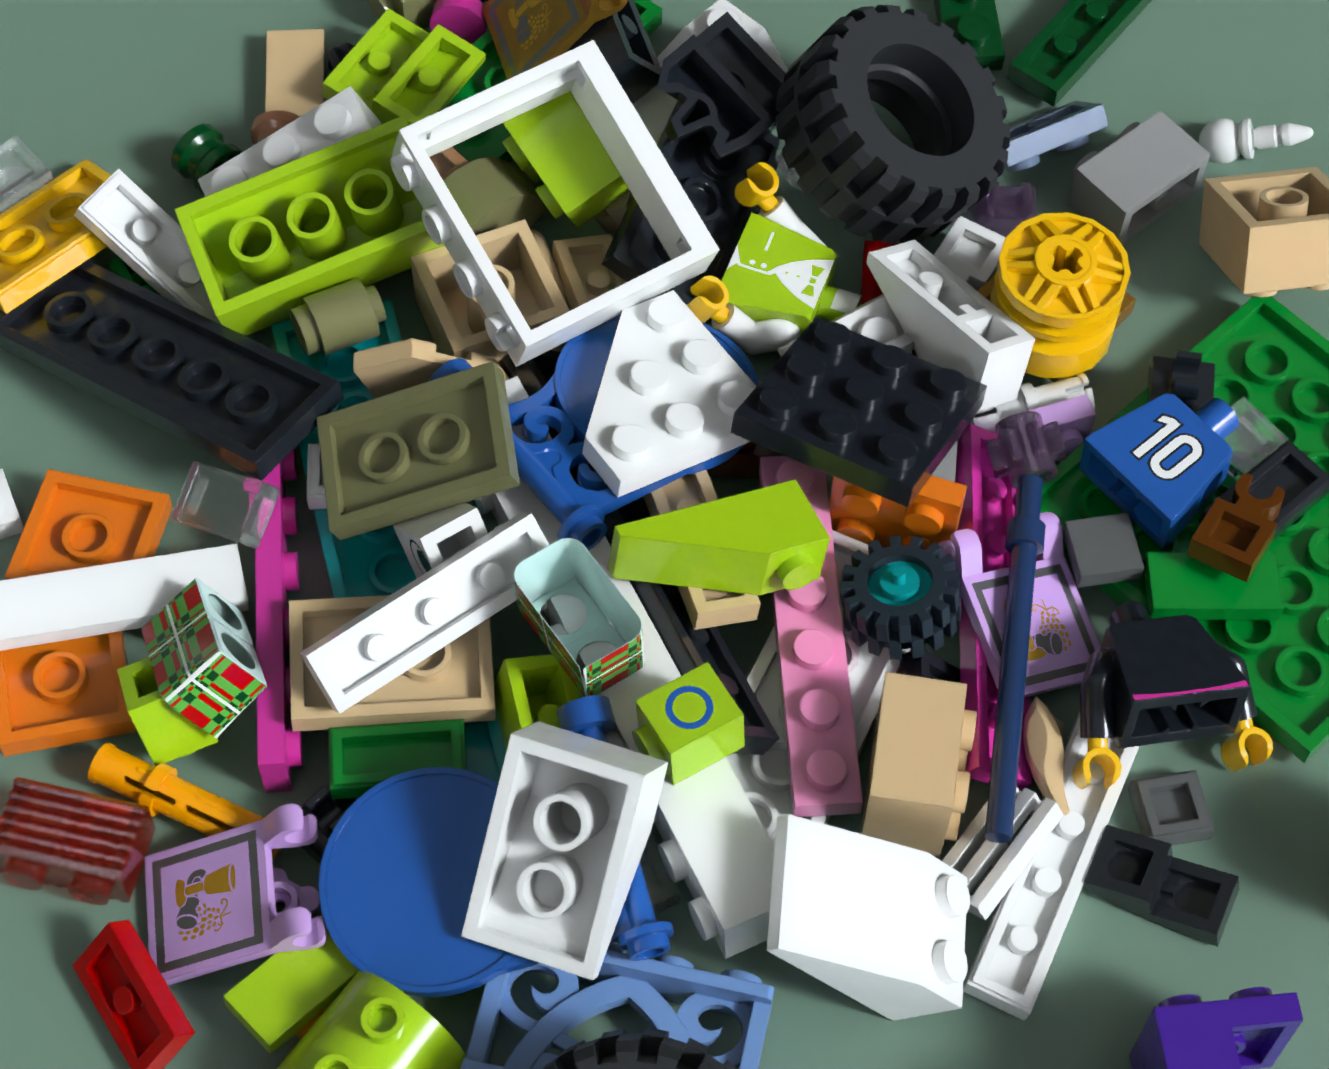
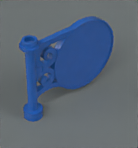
[429,314,759,551]
[319,695,674,997]

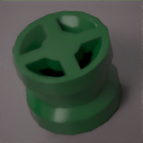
[171,124,242,196]

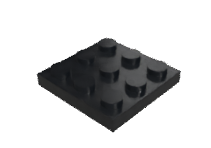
[731,317,987,507]

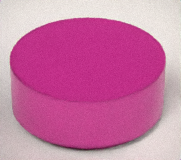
[430,0,488,44]

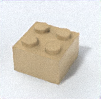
[1199,166,1329,297]
[410,219,570,376]
[860,672,977,859]

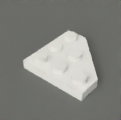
[582,290,756,498]

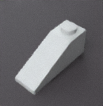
[866,240,1035,412]

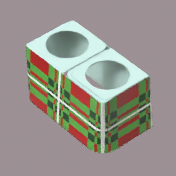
[514,538,645,697]
[141,578,267,739]

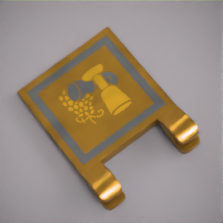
[482,0,627,80]

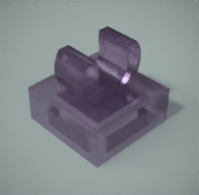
[974,182,1037,237]

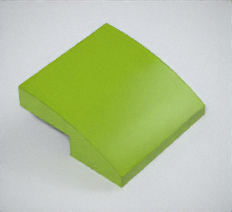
[321,8,486,125]

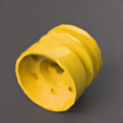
[989,212,1131,379]

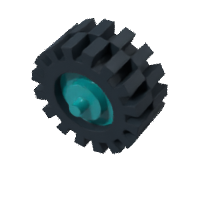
[840,535,962,660]

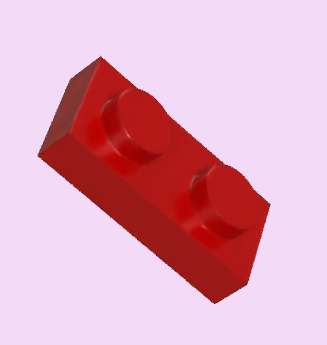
[72,920,196,1069]

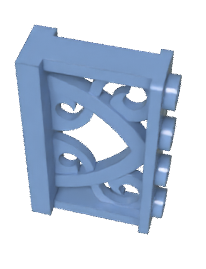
[461,943,775,1069]

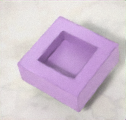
[1020,394,1096,463]

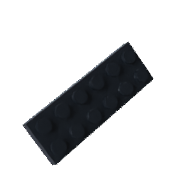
[0,260,344,481]

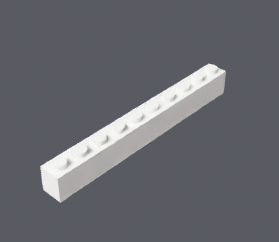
[474,376,775,959]

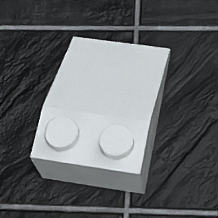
[461,721,668,981]
[767,814,970,1021]

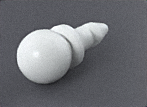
[1199,118,1313,164]

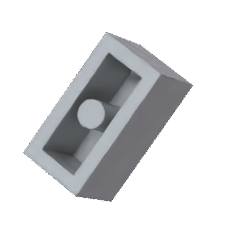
[1068,110,1210,244]

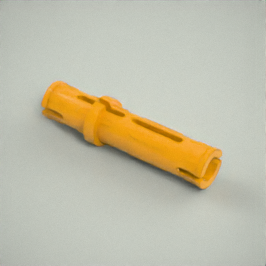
[88,743,281,862]

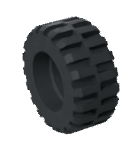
[776,5,1010,244]

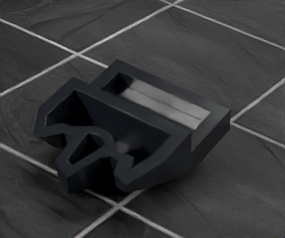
[657,12,785,160]

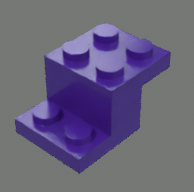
[1129,987,1303,1069]

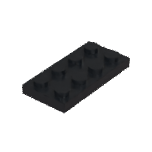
[601,101,785,325]

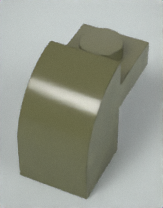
[443,157,547,235]

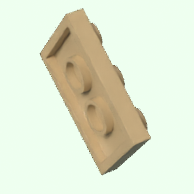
[289,595,495,732]

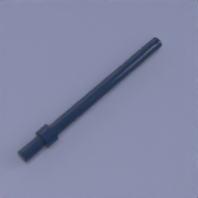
[984,474,1046,843]

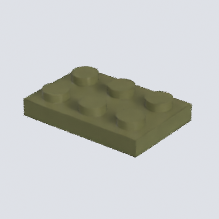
[317,361,520,540]

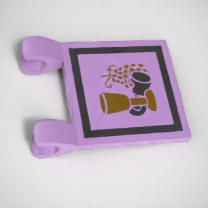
[938,512,1101,698]
[144,803,327,985]

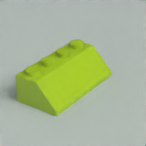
[174,115,445,336]

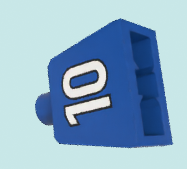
[1079,393,1239,550]

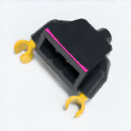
[1072,601,1273,789]

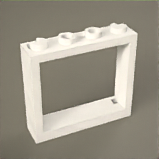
[390,40,720,367]

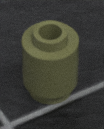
[289,278,386,356]

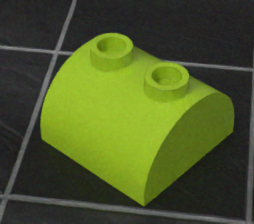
[276,970,466,1069]

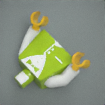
[687,162,862,355]

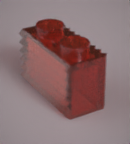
[0,777,156,905]

